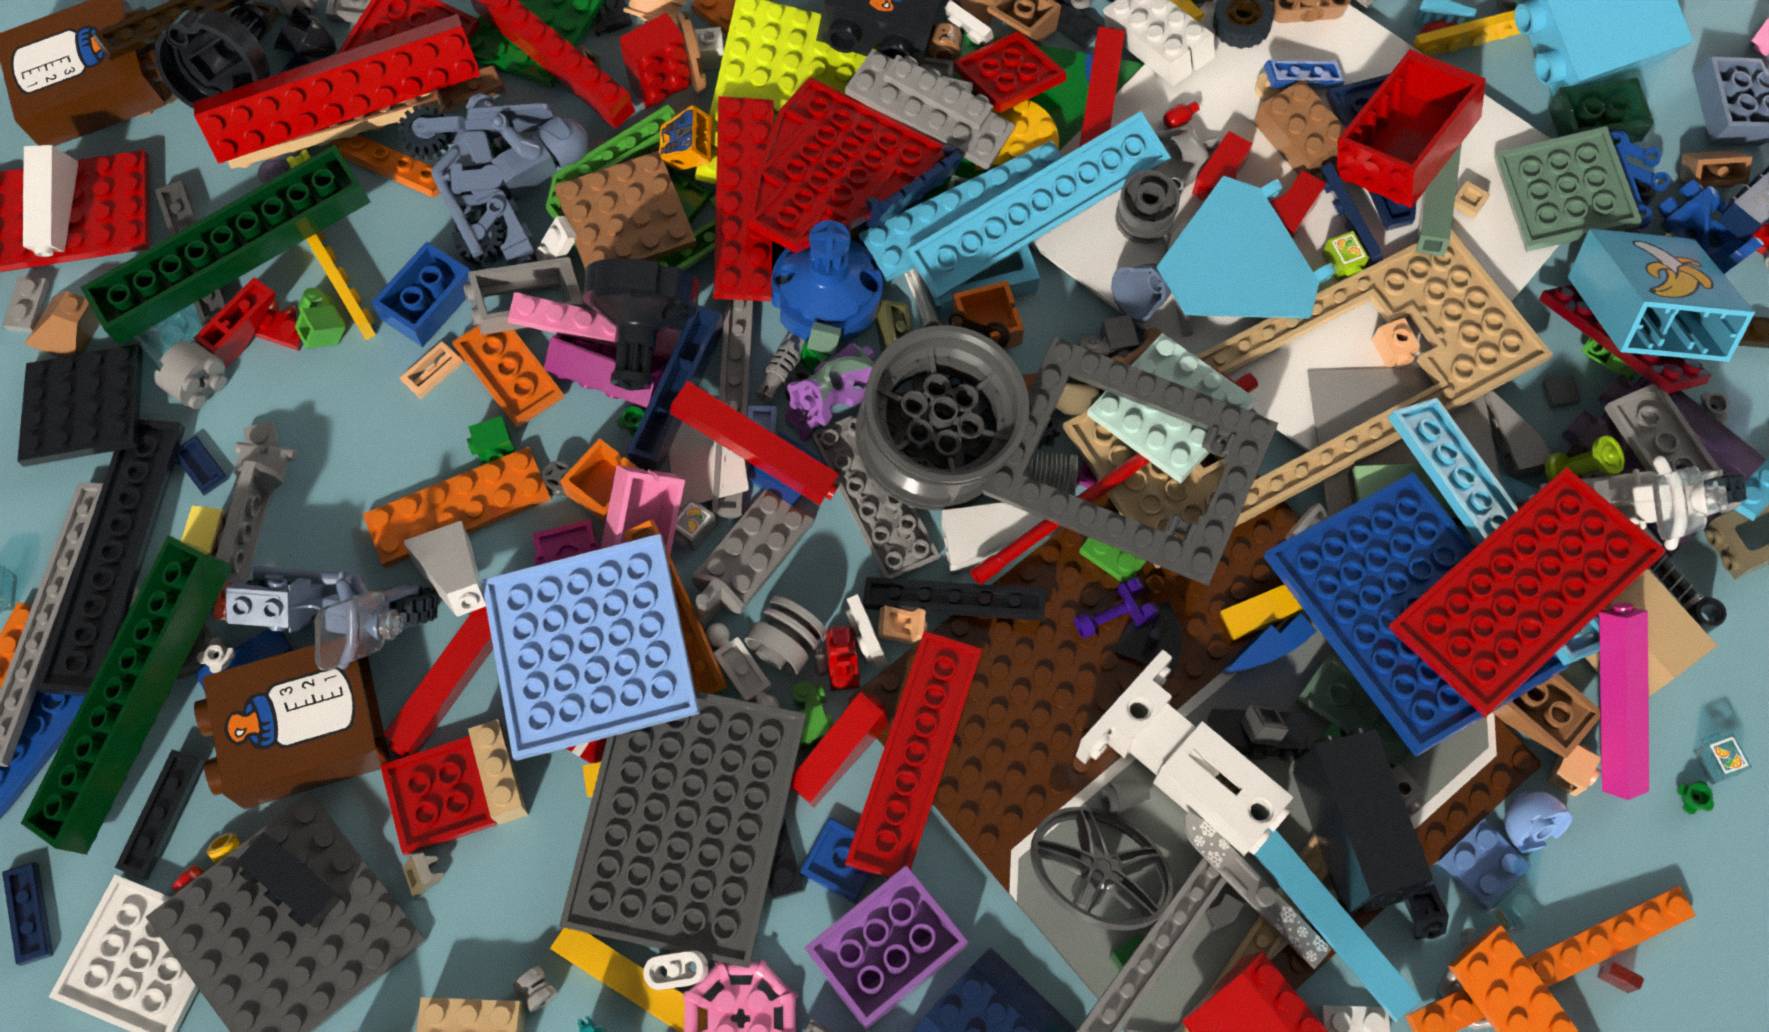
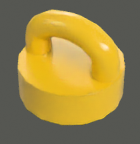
[206,833,241,864]

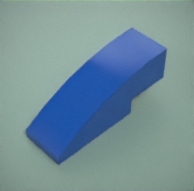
[1221,613,1317,675]

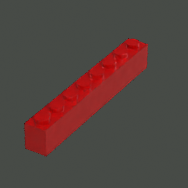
[470,0,635,129]

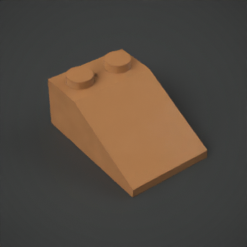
[1492,674,1601,758]

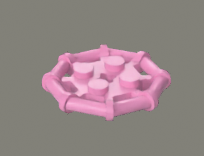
[682,959,799,1032]

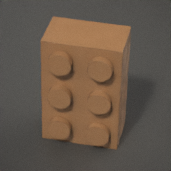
[1253,79,1346,176]

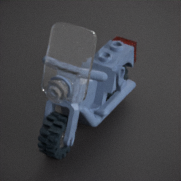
[213,566,438,671]

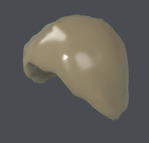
[1056,377,1100,416]

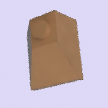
[25,291,100,357]

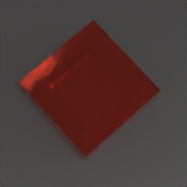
[1597,962,1644,993]

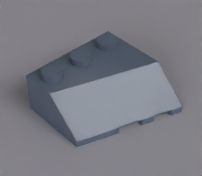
[1693,56,1769,145]

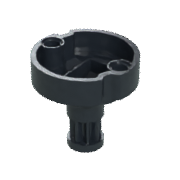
[155,3,270,109]
[582,258,700,391]

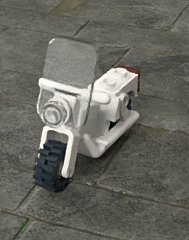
[1516,456,1747,550]

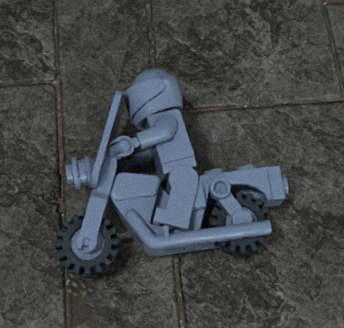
[398,93,589,269]

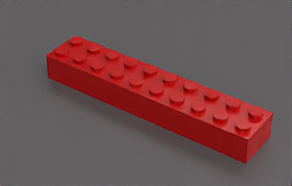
[194,14,481,164]

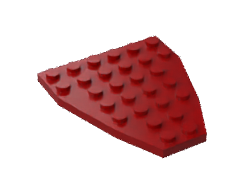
[748,77,945,253]

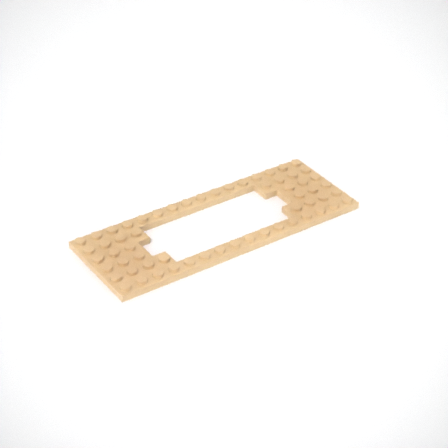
[1063,229,1553,568]

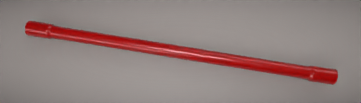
[970,373,1258,585]

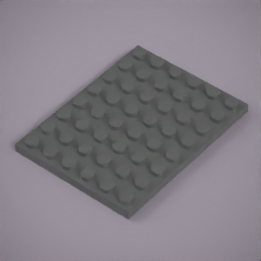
[559,691,807,968]

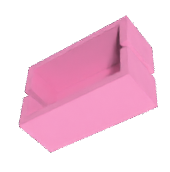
[600,465,685,555]

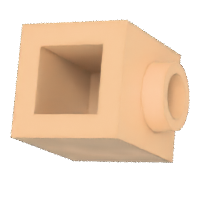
[1372,318,1420,368]
[1546,743,1601,796]

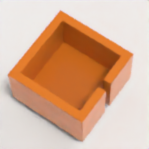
[952,280,1024,349]
[560,438,638,525]

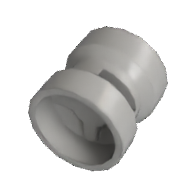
[513,966,558,1013]

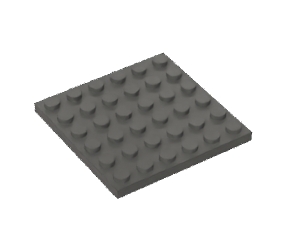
[146,792,426,1032]

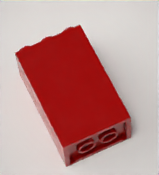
[1337,49,1486,208]

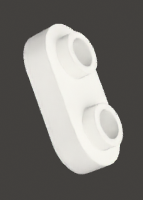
[643,950,708,990]

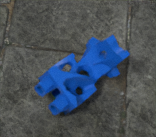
[1657,179,1764,274]

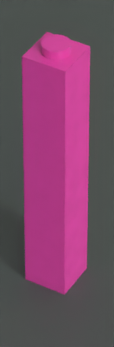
[1599,602,1649,800]

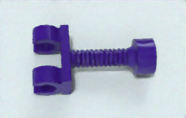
[1073,577,1159,639]

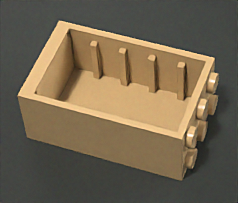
[1585,569,1718,697]

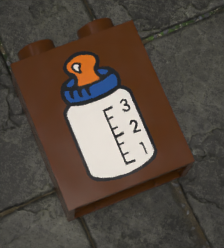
[0,0,166,146]
[194,636,391,809]

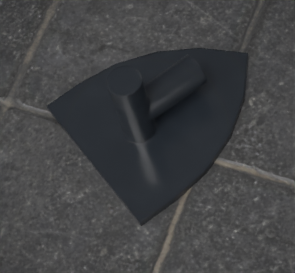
[1115,602,1182,675]

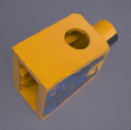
[651,105,712,171]

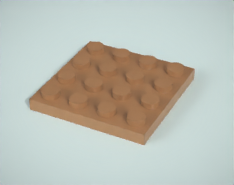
[553,151,697,271]

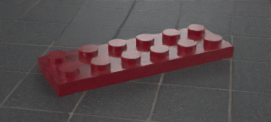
[1539,284,1712,394]

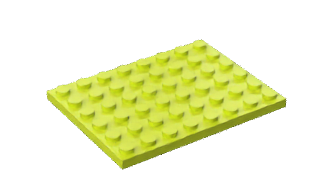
[695,0,867,184]

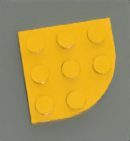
[975,100,1059,170]

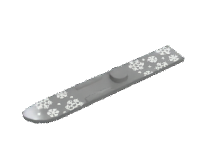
[1184,812,1332,969]

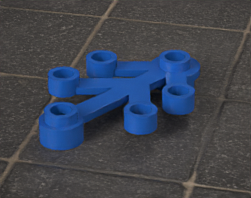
[1609,130,1670,229]

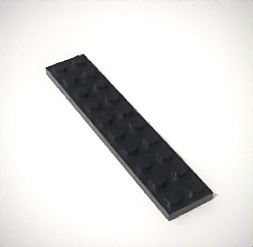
[35,419,185,697]

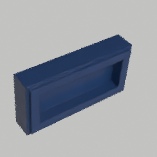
[176,435,229,496]

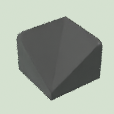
[1241,705,1289,746]

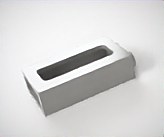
[464,257,584,335]

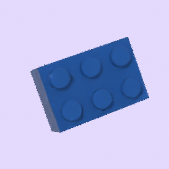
[371,242,471,347]

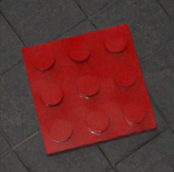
[953,30,1066,113]
[380,736,497,856]

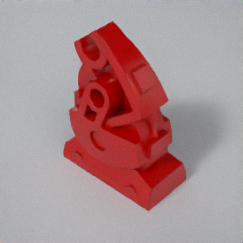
[826,625,860,691]

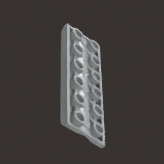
[811,413,940,579]

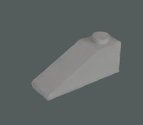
[1485,391,1551,480]

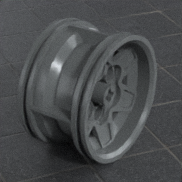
[855,325,1029,511]

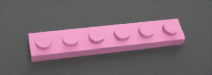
[508,292,682,359]

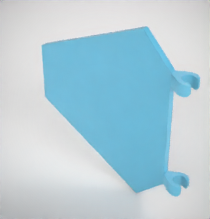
[1156,176,1336,319]

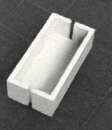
[1103,0,1215,86]

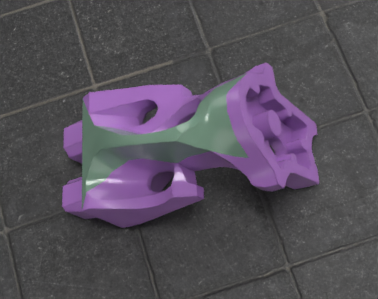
[785,342,875,443]

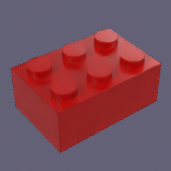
[619,13,691,109]

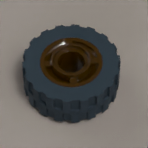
[1213,0,1274,49]

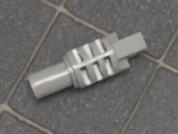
[755,333,806,404]

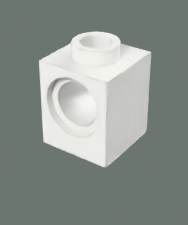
[694,27,724,71]

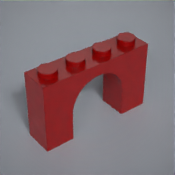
[1192,131,1326,239]

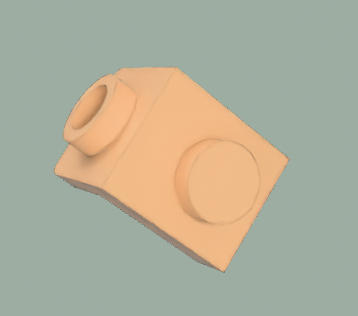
[877,605,927,645]

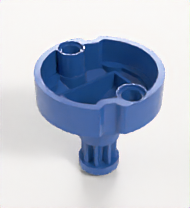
[771,220,883,343]

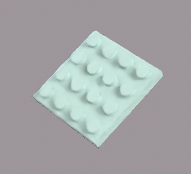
[1087,333,1256,484]

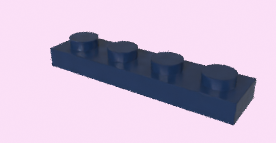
[1320,162,1384,265]

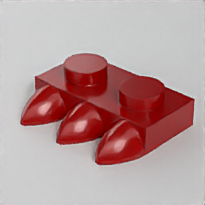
[253,299,303,351]

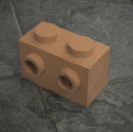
[1680,150,1753,189]

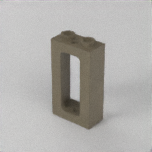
[1702,506,1769,580]

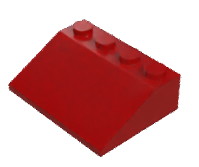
[1181,951,1328,1032]

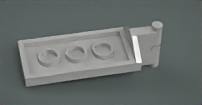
[216,442,297,593]
[692,489,814,631]

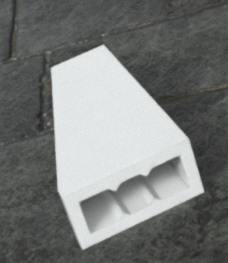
[23,145,78,257]
[941,502,1050,576]
[404,521,486,617]

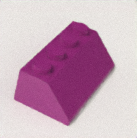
[544,334,669,409]

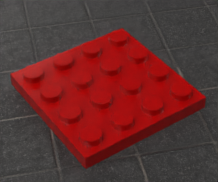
[337,0,480,90]

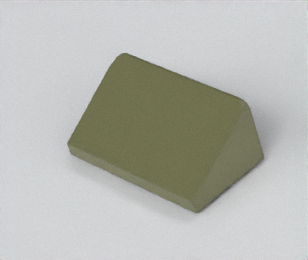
[875,300,913,354]

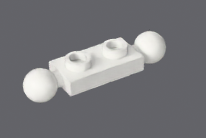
[705,623,780,708]

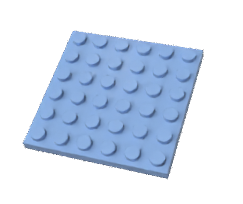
[481,534,700,761]

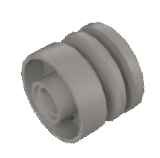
[745,596,826,676]

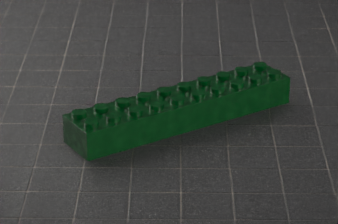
[80,144,371,345]
[21,535,234,855]

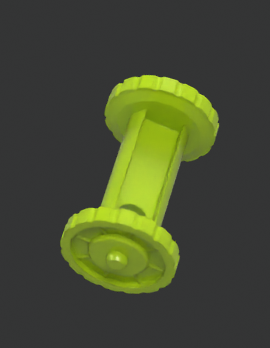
[1545,436,1624,482]

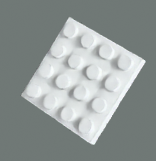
[49,875,198,1032]

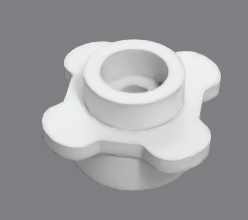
[197,638,235,673]

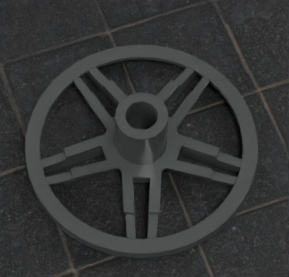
[1030,807,1173,930]

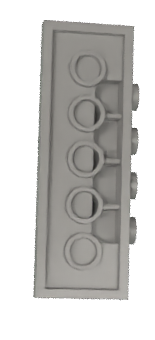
[845,49,1016,170]

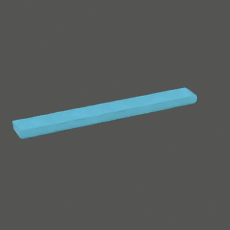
[1251,814,1422,1023]

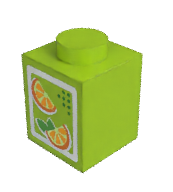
[1322,231,1369,281]

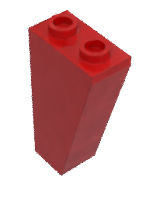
[791,692,889,808]

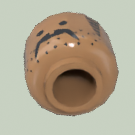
[927,22,962,60]

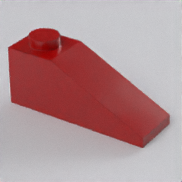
[193,277,276,369]

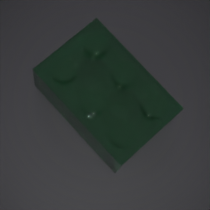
[1548,78,1654,145]

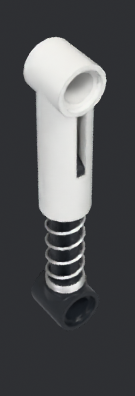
[1580,470,1727,634]

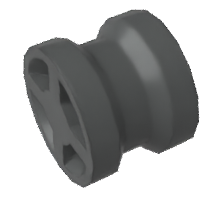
[542,461,571,497]

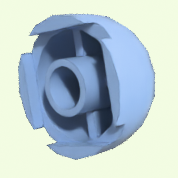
[1504,792,1572,853]

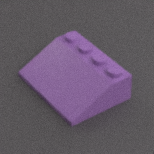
[804,865,968,1031]

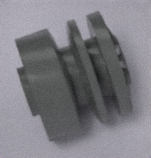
[1115,170,1180,244]

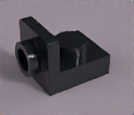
[1404,884,1449,940]

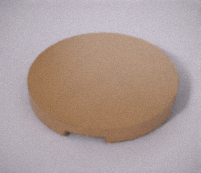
[676,11,707,94]

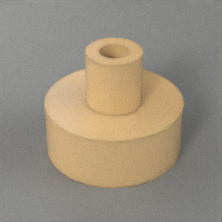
[1255,72,1283,100]

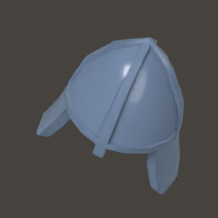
[1111,263,1171,323]

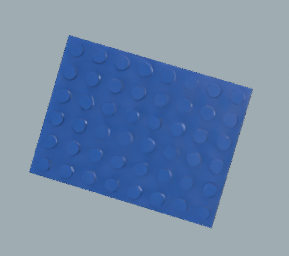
[1264,472,1571,757]

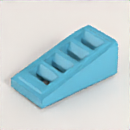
[1414,0,1477,25]

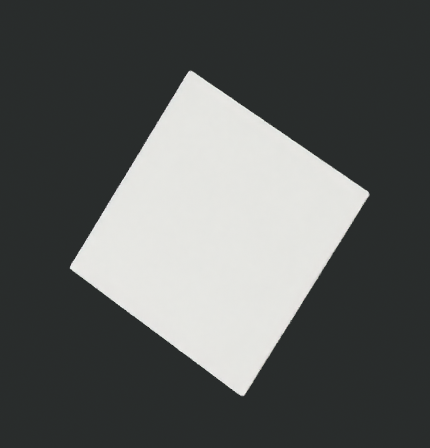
[1029,0,1560,452]

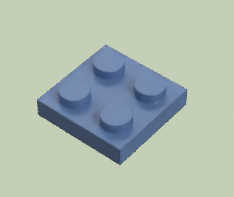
[1438,819,1531,910]

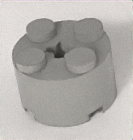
[155,340,227,410]

